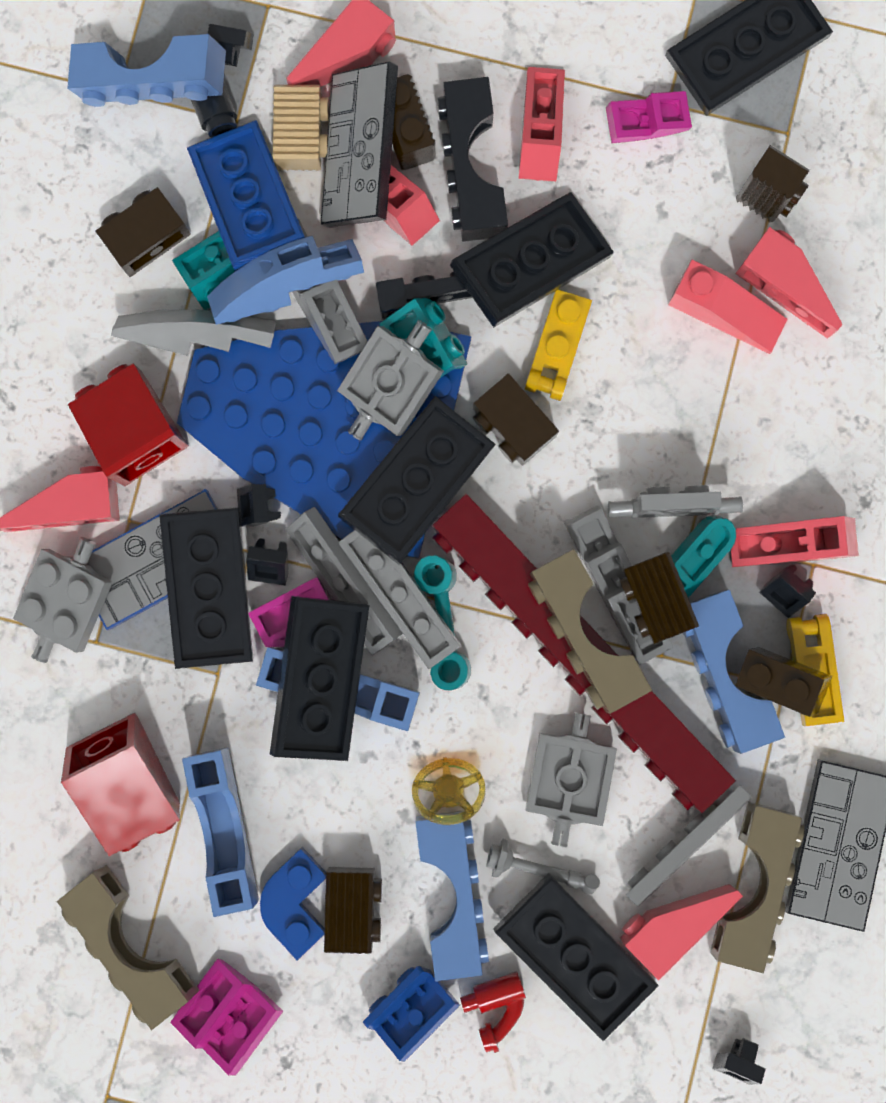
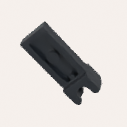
[376,271,472,320]

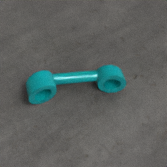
[414,556,471,691]

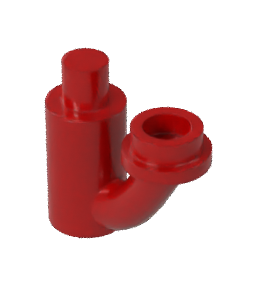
[460,971,526,1053]

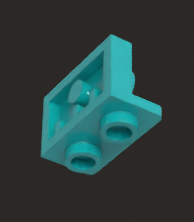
[172,231,235,310]
[379,298,467,379]

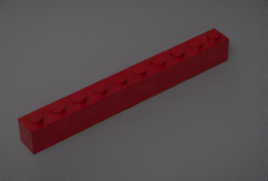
[432,493,736,813]

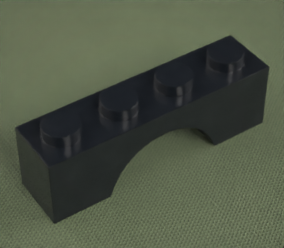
[437,77,508,242]

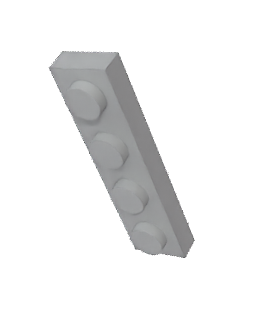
[285,507,403,656]
[338,530,462,669]
[626,785,752,907]

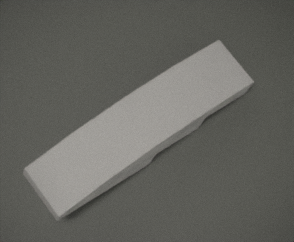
[292,218,368,364]
[111,309,276,356]
[564,506,673,665]

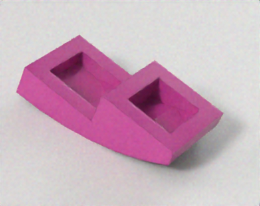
[606,91,692,143]

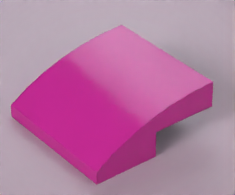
[170,959,283,1076]

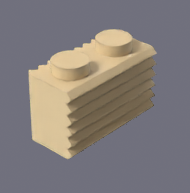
[273,85,329,171]

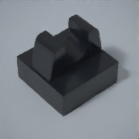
[208,24,254,67]
[237,484,281,527]
[246,538,288,586]
[759,564,816,618]
[712,1038,766,1085]

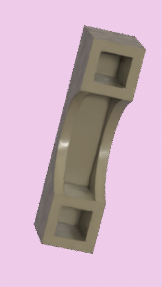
[528,549,653,714]
[710,802,804,974]
[56,865,200,1031]

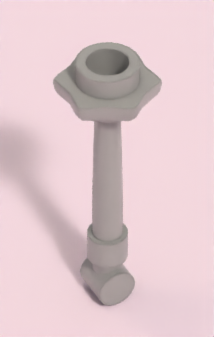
[486,839,600,894]

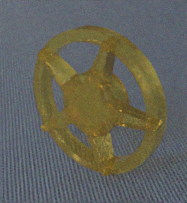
[412,757,486,825]

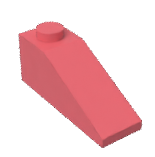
[286,0,396,87]
[519,67,565,182]
[384,165,440,246]
[735,227,842,339]
[668,260,788,354]
[0,466,120,532]
[731,516,859,567]
[620,884,743,981]

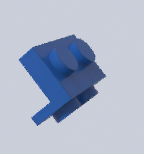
[363,966,460,1062]

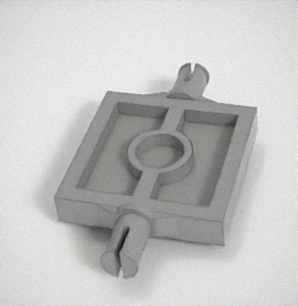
[337,320,444,440]
[608,485,743,518]
[13,537,113,663]
[525,713,617,847]

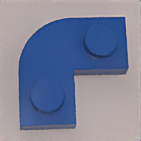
[260,847,326,961]

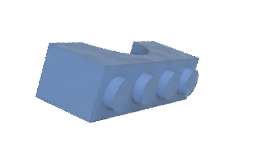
[67,34,226,107]
[683,589,785,754]
[256,647,420,731]
[182,747,259,917]
[415,811,489,981]

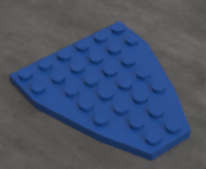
[177,321,471,559]

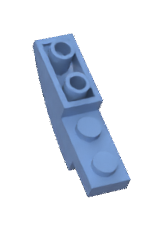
[207,235,364,325]

